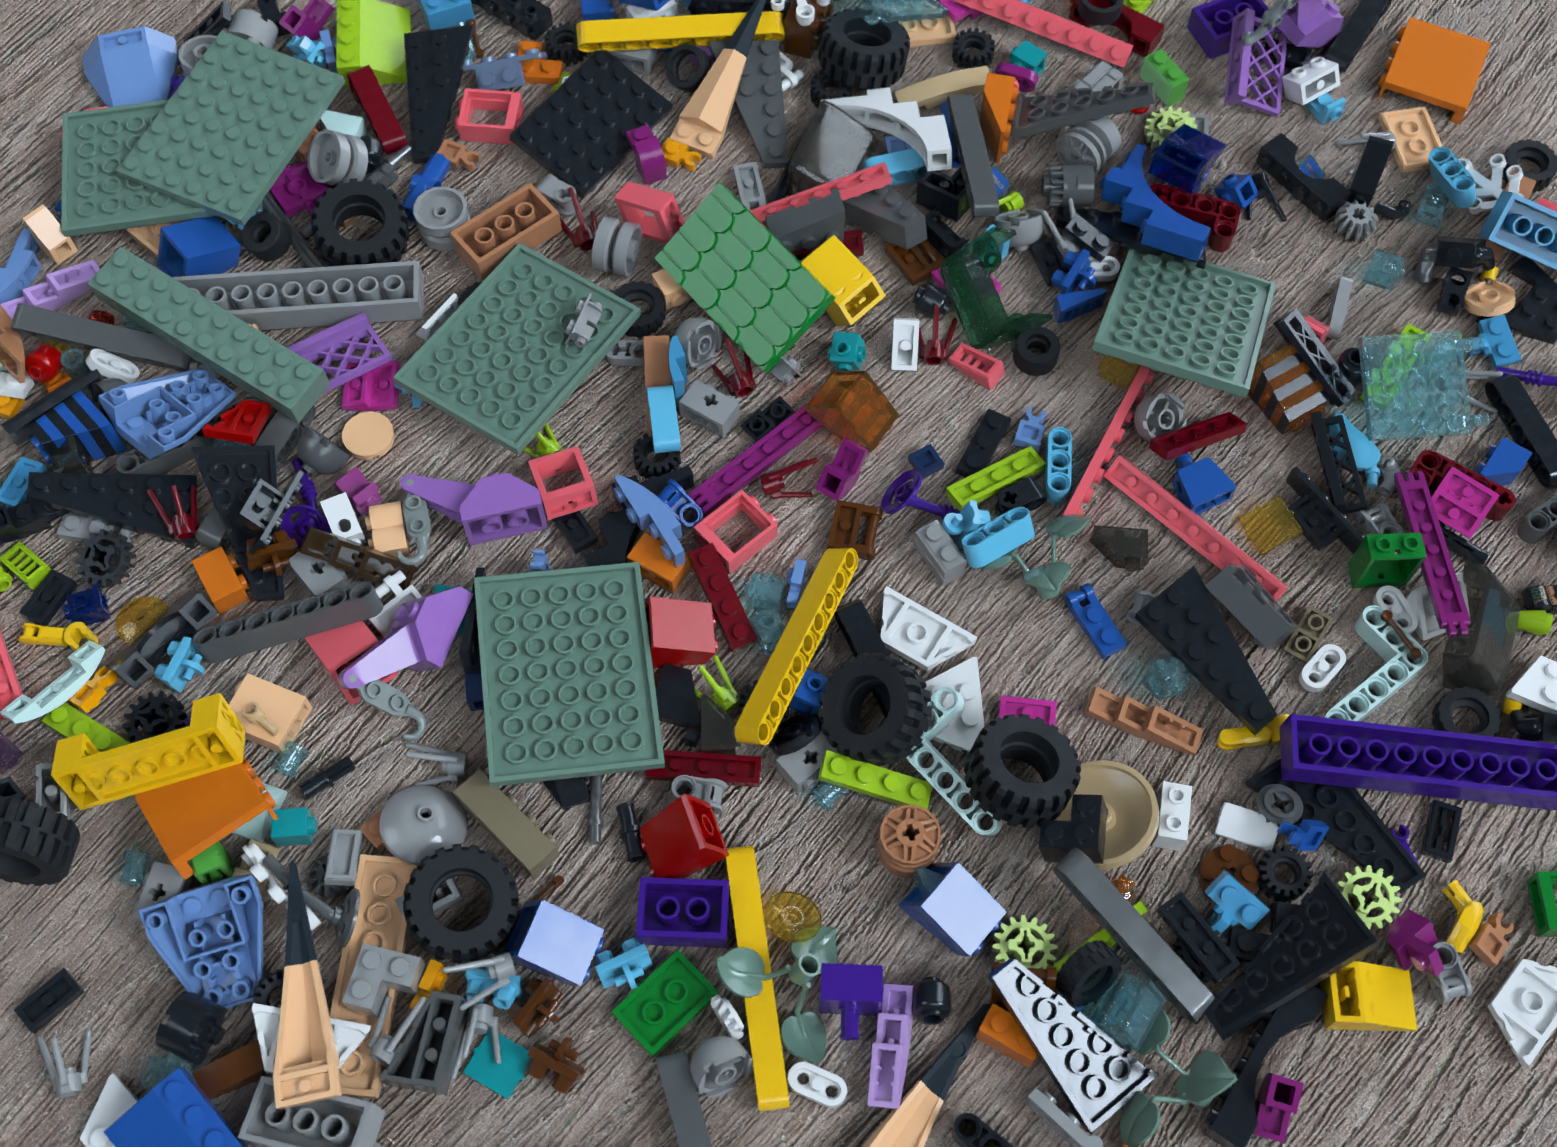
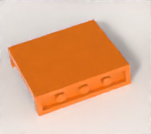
[1377,17,1491,124]
[134,756,278,880]

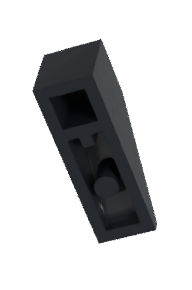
[1347,135,1394,207]

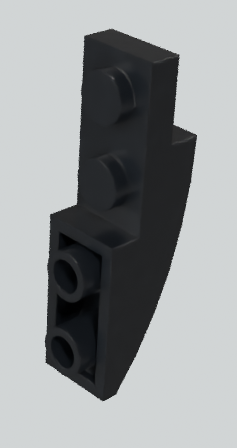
[0,500,72,544]

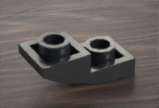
[740,396,796,442]

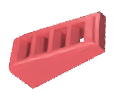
[947,343,1005,390]

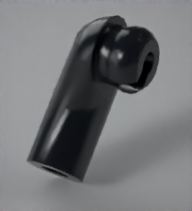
[1374,200,1411,220]

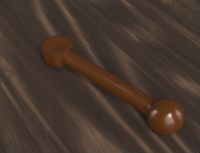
[467,19,484,59]
[1380,610,1421,659]
[516,875,564,920]

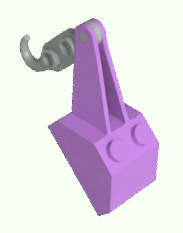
[1242,0,1344,47]
[396,473,548,565]
[338,586,474,741]

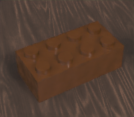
[784,0,838,59]

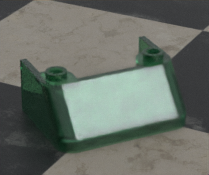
[940,227,1053,349]

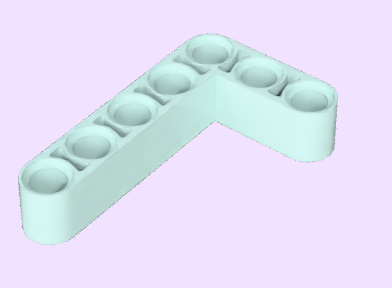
[1324,605,1428,722]
[906,686,1003,836]

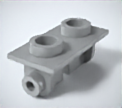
[564,293,603,348]
[771,355,803,386]

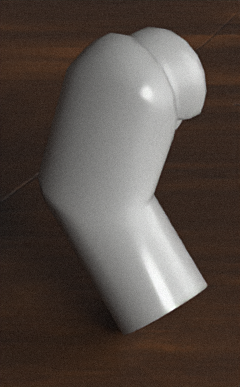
[1378,457,1400,496]

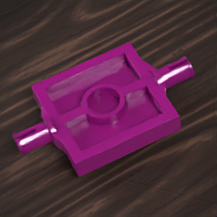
[269,160,327,218]

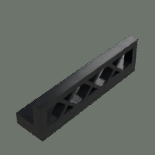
[1273,308,1356,407]
[1311,411,1368,514]
[459,567,486,673]

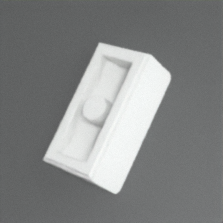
[416,293,458,341]
[1214,802,1279,851]

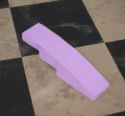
[0,260,100,321]
[867,984,914,1109]

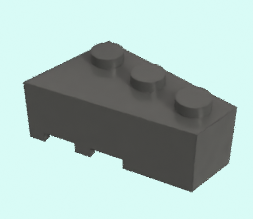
[843,184,927,250]
[765,187,845,252]
[379,991,469,1095]

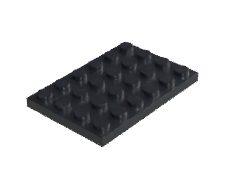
[509,51,673,199]

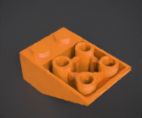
[979,73,1019,164]

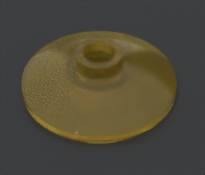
[116,597,169,645]
[764,891,822,943]

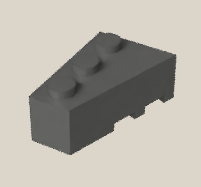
[1205,564,1299,649]

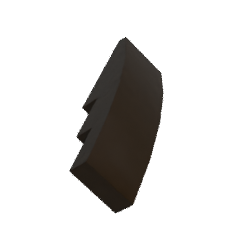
[299,526,417,591]

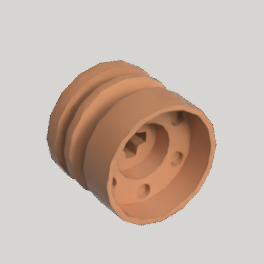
[878,805,941,878]

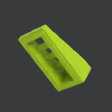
[0,541,52,592]

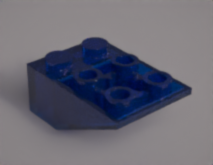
[1149,124,1227,194]

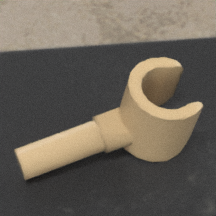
[242,702,279,736]

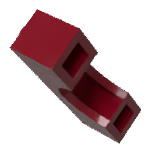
[1069,0,1165,58]

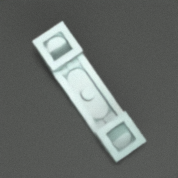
[0,640,105,724]

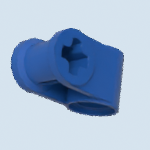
[656,478,703,527]

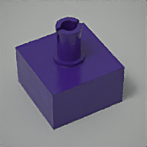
[819,963,883,1041]

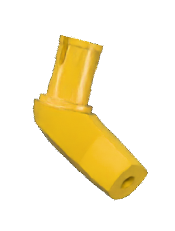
[1442,880,1484,953]

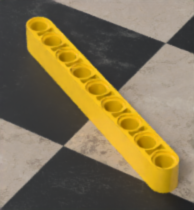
[576,11,785,52]
[735,548,858,745]
[726,845,790,1112]

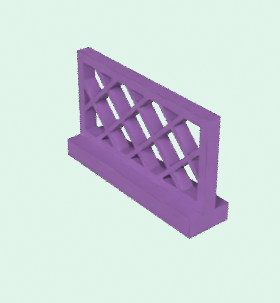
[1224,8,1287,117]
[287,312,393,393]

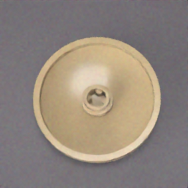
[1052,760,1159,870]

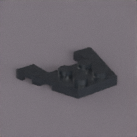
[1475,256,1557,344]

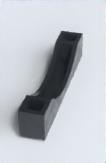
[1204,986,1328,1147]

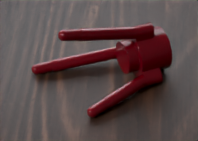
[560,187,597,251]
[918,305,957,365]
[712,338,756,397]
[760,457,819,500]
[147,485,199,540]

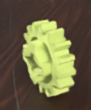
[1144,106,1197,154]
[1336,865,1402,930]
[991,915,1057,969]

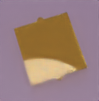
[1238,495,1303,556]

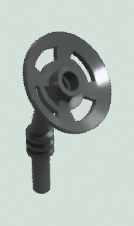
[263,854,360,948]

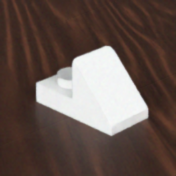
[891,318,919,371]

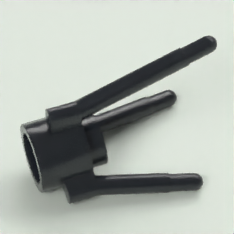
[1247,173,1287,222]

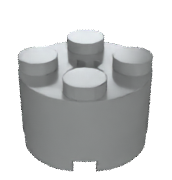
[226,9,278,49]

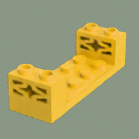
[51,693,246,811]

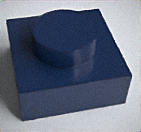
[908,444,945,479]

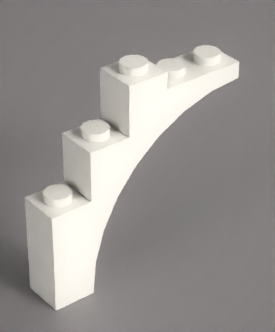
[821,87,952,171]

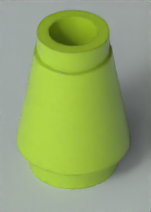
[1508,610,1553,637]

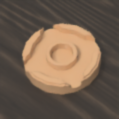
[1462,281,1516,317]
[342,411,395,460]

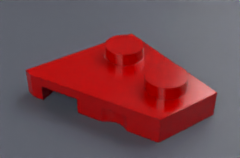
[203,399,271,445]

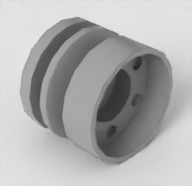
[1056,116,1122,174]

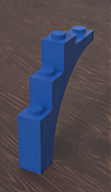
[1100,144,1211,261]

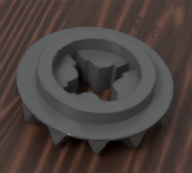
[1255,784,1303,827]
[309,852,352,898]

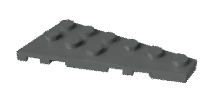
[709,40,788,168]
[1011,82,1156,139]

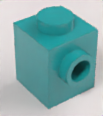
[1009,40,1048,76]
[271,807,318,847]

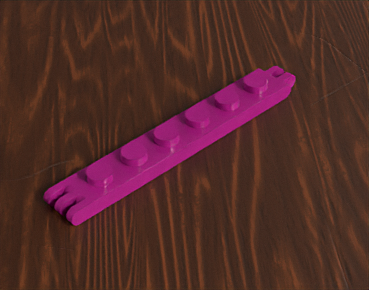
[688,393,844,517]
[1394,471,1471,638]

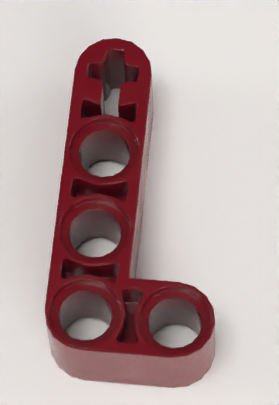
[347,65,408,155]
[1149,184,1241,253]
[1404,450,1516,521]

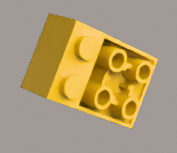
[800,235,886,326]
[1320,961,1418,1031]

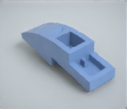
[0,229,42,304]
[613,475,686,567]

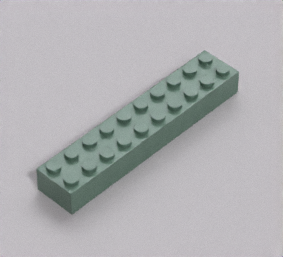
[88,246,330,423]

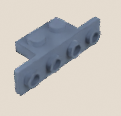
[463,48,547,90]

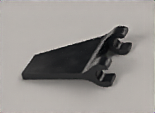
[656,663,702,748]

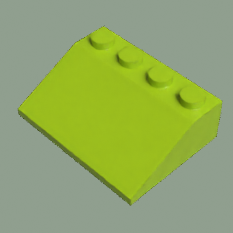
[336,0,411,87]

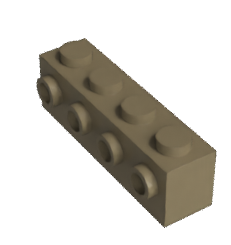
[453,769,559,880]

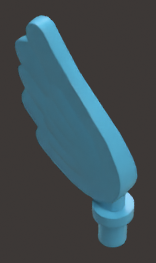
[1328,412,1381,489]

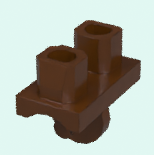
[246,530,297,577]
[507,977,563,1038]
[527,1037,587,1094]

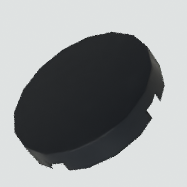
[769,713,822,756]

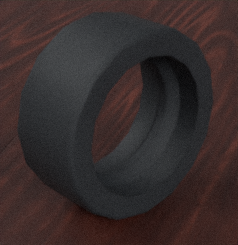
[1078,0,1124,26]
[665,44,712,92]

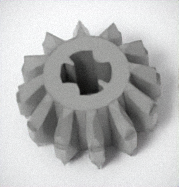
[1334,200,1378,243]

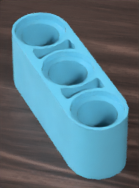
[1428,147,1476,208]
[861,148,927,186]
[647,385,681,453]
[1044,427,1072,505]
[961,507,1035,568]

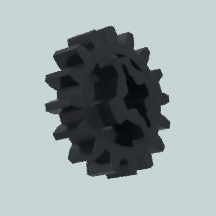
[74,529,137,588]
[123,691,188,743]

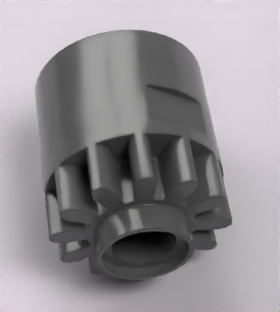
[1041,164,1095,207]

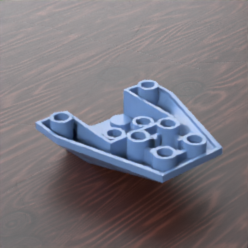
[82,26,179,107]
[98,368,236,459]
[138,874,263,1008]

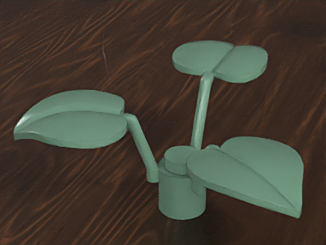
[980,514,1091,599]
[716,927,837,1064]
[1120,1005,1237,1147]

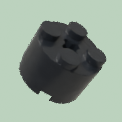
[156,991,227,1065]

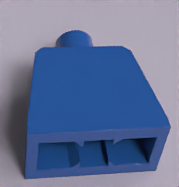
[1172,453,1237,515]

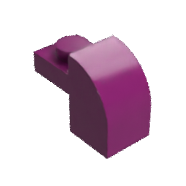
[279,0,335,41]
[626,125,667,185]
[815,438,869,501]
[332,467,383,516]
[1387,909,1445,977]
[1253,1073,1304,1143]

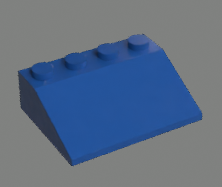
[104,1067,248,1147]

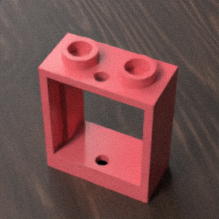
[455,88,524,145]
[614,181,685,244]
[528,446,599,520]
[694,490,778,575]

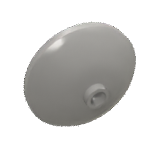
[379,786,467,866]

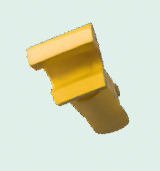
[18,622,98,651]
[1217,714,1290,750]

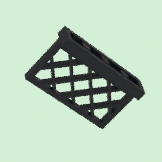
[1,368,101,446]

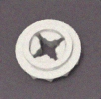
[711,994,744,1040]

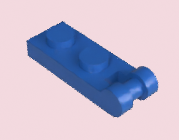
[1063,583,1128,660]

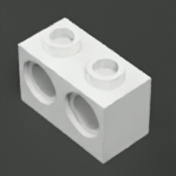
[1152,781,1192,851]

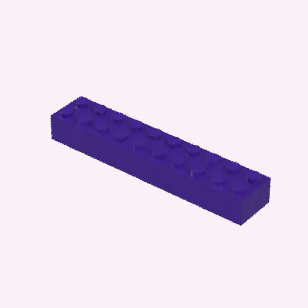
[1279,714,1557,811]

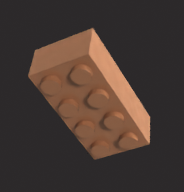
[450,183,562,281]

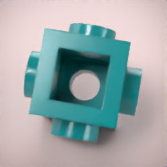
[828,332,866,373]

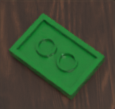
[611,950,719,1058]

